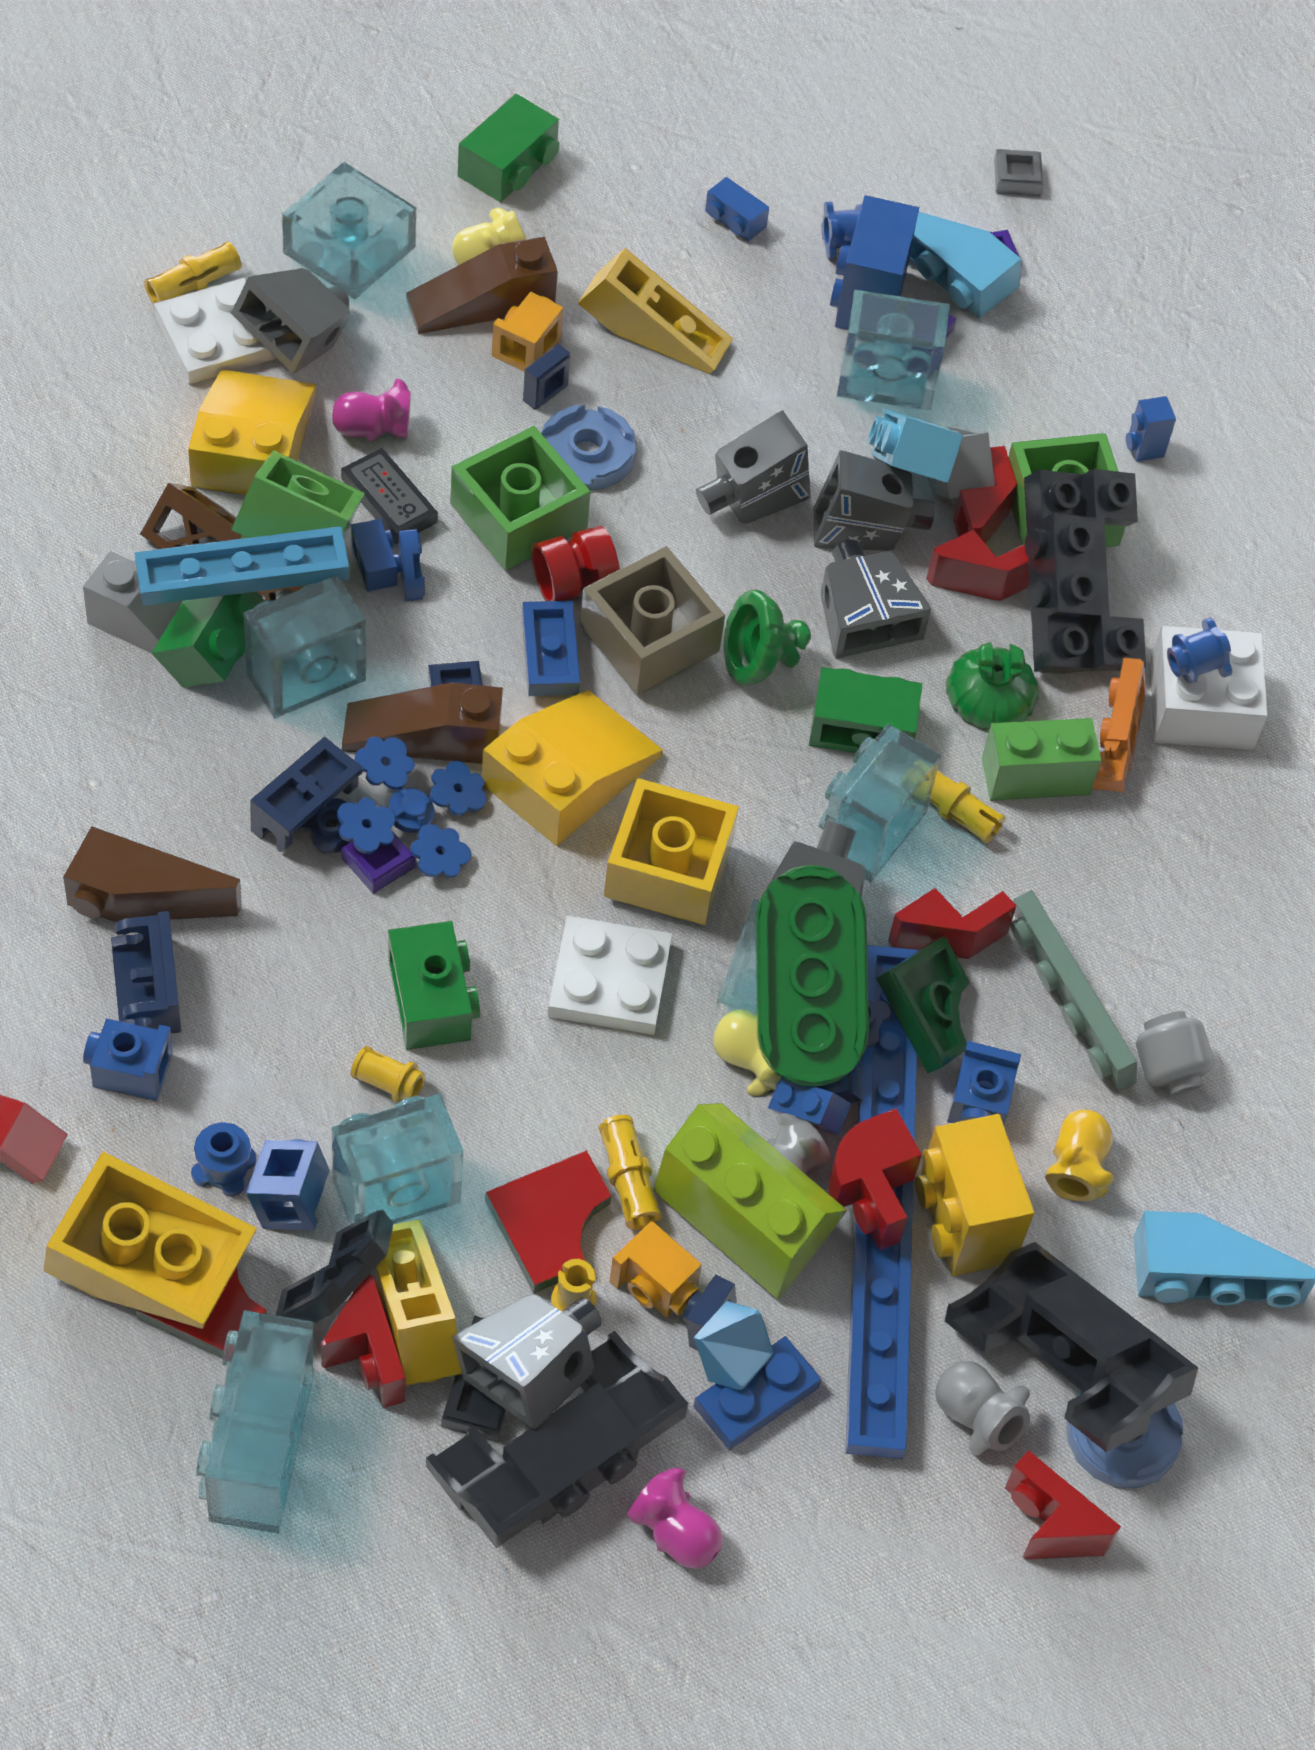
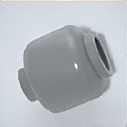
[1136,1011,1215,1095]

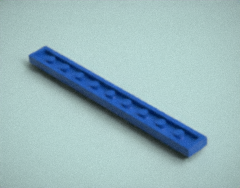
[845,945,918,1459]

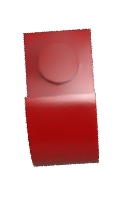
[829,1108,922,1250]

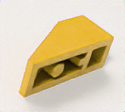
[578,248,733,374]
[373,1219,462,1386]

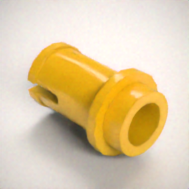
[350,1045,425,1104]
[551,1259,597,1311]

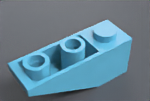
[910,212,1021,319]
[868,408,963,483]
[1134,1211,1315,1308]

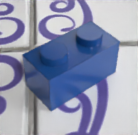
[705,176,770,242]
[1126,396,1176,462]
[351,518,402,592]
[768,1078,851,1135]

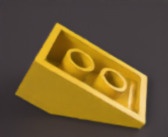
[188,369,317,495]
[482,690,663,847]
[44,1151,257,1329]

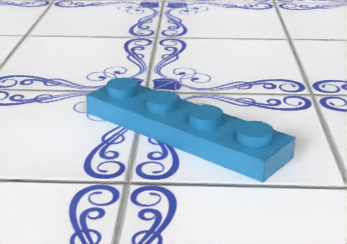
[134,526,350,606]

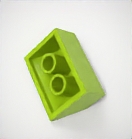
[653,1103,848,1299]

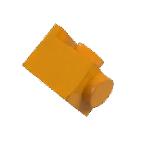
[492,291,564,372]
[609,1220,702,1318]

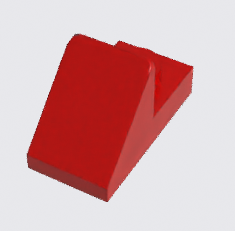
[321,1275,406,1408]
[1004,1450,1121,1559]

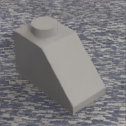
[927,425,995,505]
[83,551,182,653]

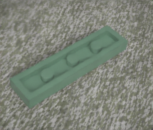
[1010,890,1137,1092]

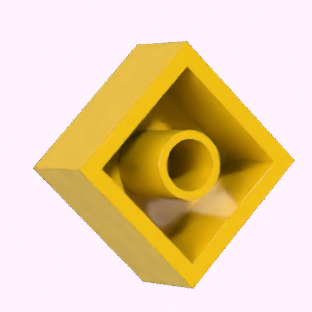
[604,778,739,925]
[915,1114,1034,1277]

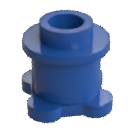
[821,201,862,258]
[1167,617,1232,683]
[191,1122,257,1197]

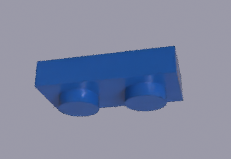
[522,601,580,696]
[693,1336,821,1451]

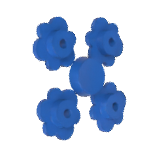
[337,736,487,878]

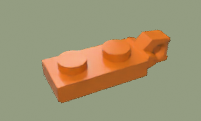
[1093,658,1147,793]

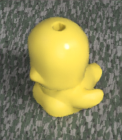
[452,208,526,265]
[713,1009,781,1096]

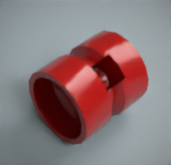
[531,525,620,601]

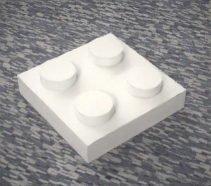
[154,278,277,385]
[548,915,672,1035]

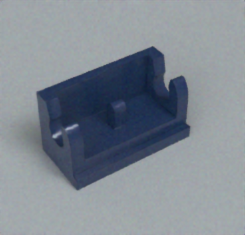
[250,736,363,852]
[111,911,181,1034]

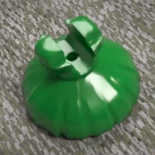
[723,589,811,685]
[946,642,1039,729]

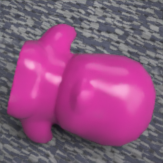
[332,378,411,442]
[627,1468,723,1569]

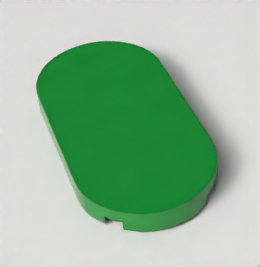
[755,865,869,1087]

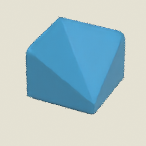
[694,1301,774,1390]

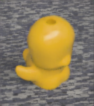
[1045,1109,1114,1202]

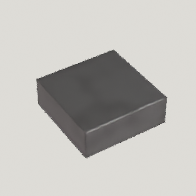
[994,149,1043,196]

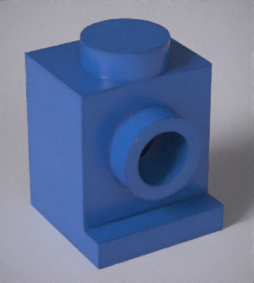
[83,1018,173,1101]
[947,1041,1021,1125]
[246,1139,330,1230]

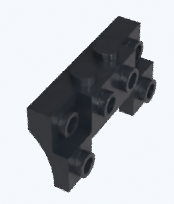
[1024,469,1146,674]
[944,1242,1199,1452]
[426,1331,688,1548]

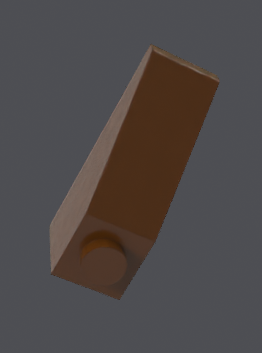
[406,236,558,334]
[342,683,503,764]
[63,826,242,922]

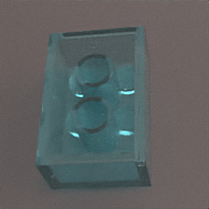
[196,1310,315,1534]

